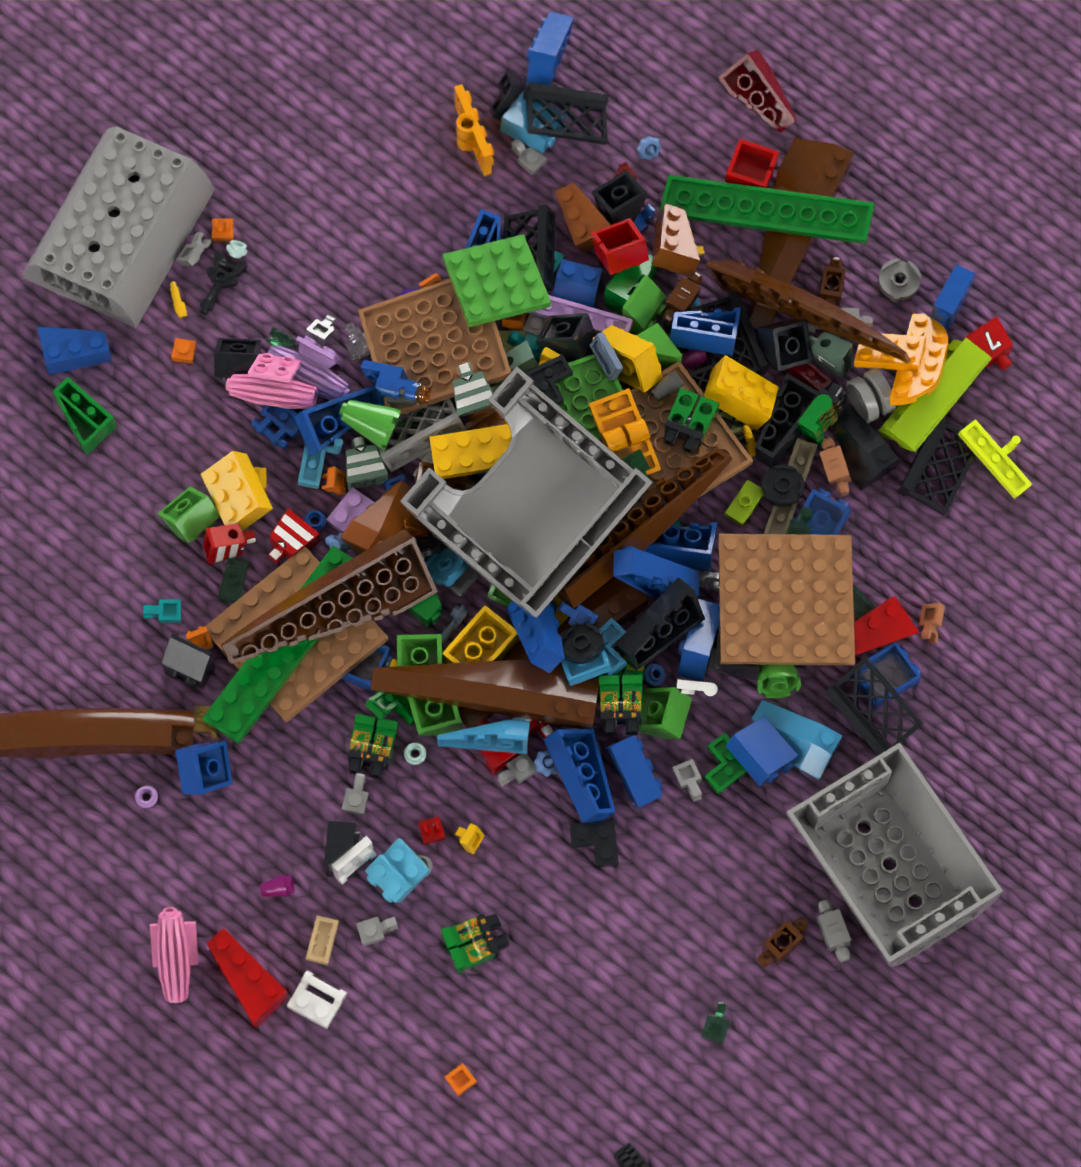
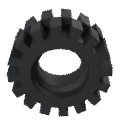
[613,1143,648,1167]

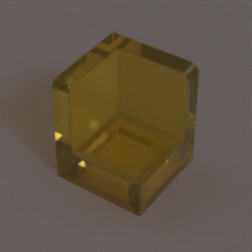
[193,706,218,738]

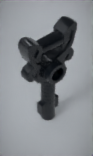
[200,250,247,315]

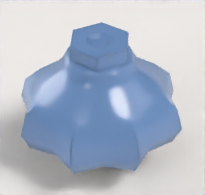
[637,136,662,161]
[325,533,351,552]
[534,749,557,777]

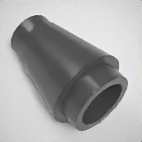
[651,372,684,402]

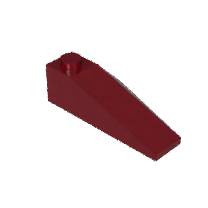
[718,50,797,133]

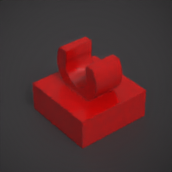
[418,816,446,845]

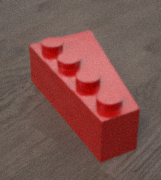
[854,596,919,655]
[207,928,288,1029]

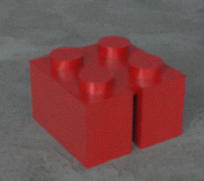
[725,139,779,188]
[591,218,649,275]

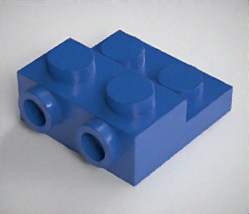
[792,488,852,535]

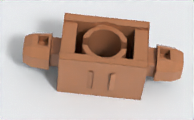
[819,437,851,496]

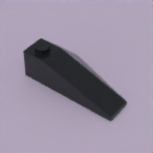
[832,401,899,491]

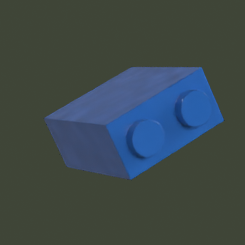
[930,264,975,332]
[726,716,798,786]

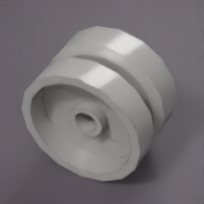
[846,368,896,424]

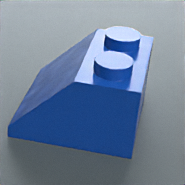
[552,259,603,308]
[175,740,233,795]

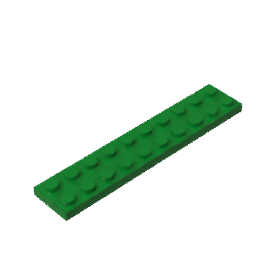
[659,175,875,244]
[202,546,352,745]

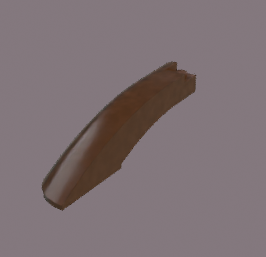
[0,708,194,759]

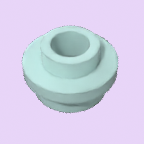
[226,240,247,258]
[404,743,426,765]

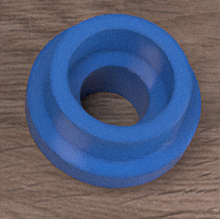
[304,510,326,532]
[644,664,666,686]

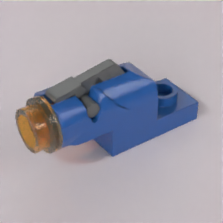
[361,360,431,405]

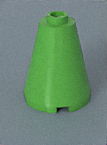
[339,400,402,450]
[757,665,801,699]

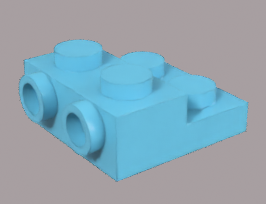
[365,838,431,903]

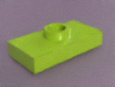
[724,480,763,527]

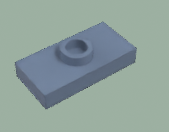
[590,332,623,381]

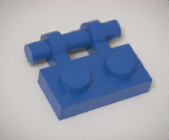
[251,405,300,450]

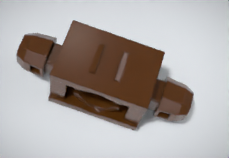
[819,257,846,306]
[663,272,702,325]
[757,917,808,968]

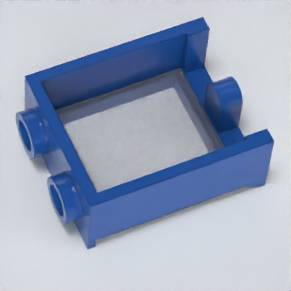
[852,642,921,711]
[341,645,393,693]

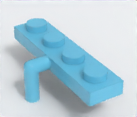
[297,404,343,489]

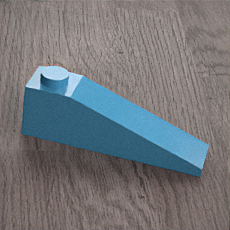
[752,700,843,780]
[437,718,530,754]

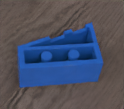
[465,209,501,249]
[670,307,741,356]
[37,327,112,375]
[678,599,720,682]
[603,735,663,808]

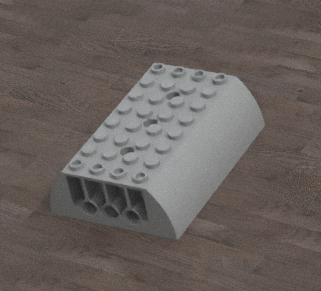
[23,126,214,328]
[786,743,1003,967]

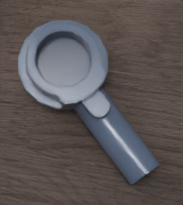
[441,603,468,644]

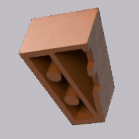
[555,182,611,254]
[652,204,700,276]

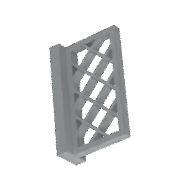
[376,398,467,472]

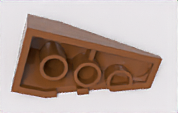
[340,480,411,554]

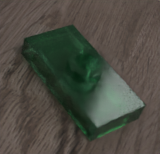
[218,557,249,603]

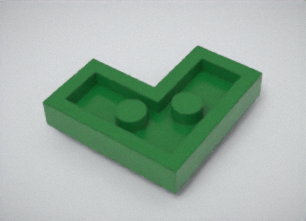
[365,692,414,725]
[704,733,748,795]

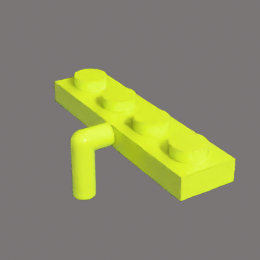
[958,419,1032,499]

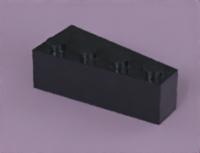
[755,373,819,468]
[615,577,705,671]

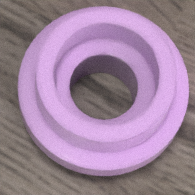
[135,786,158,808]

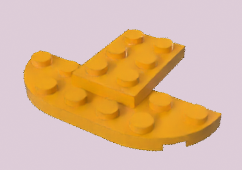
[854,314,949,405]

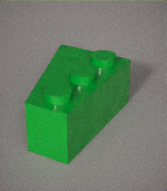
[603,254,659,316]
[53,377,117,456]

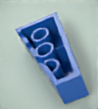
[525,11,574,87]
[294,385,385,457]
[644,522,718,572]
[613,546,700,600]
[506,601,564,673]
[543,729,616,823]

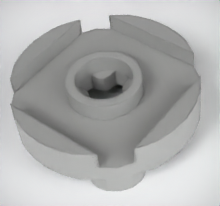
[878,259,921,302]

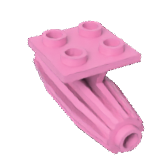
[226,353,318,409]
[150,907,199,1003]

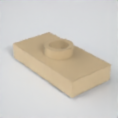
[306,916,339,966]

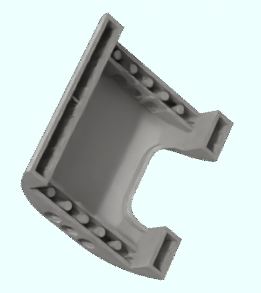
[400,366,653,618]

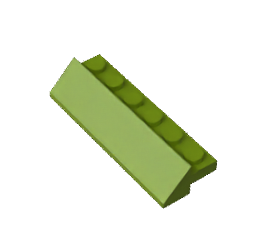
[878,338,991,452]

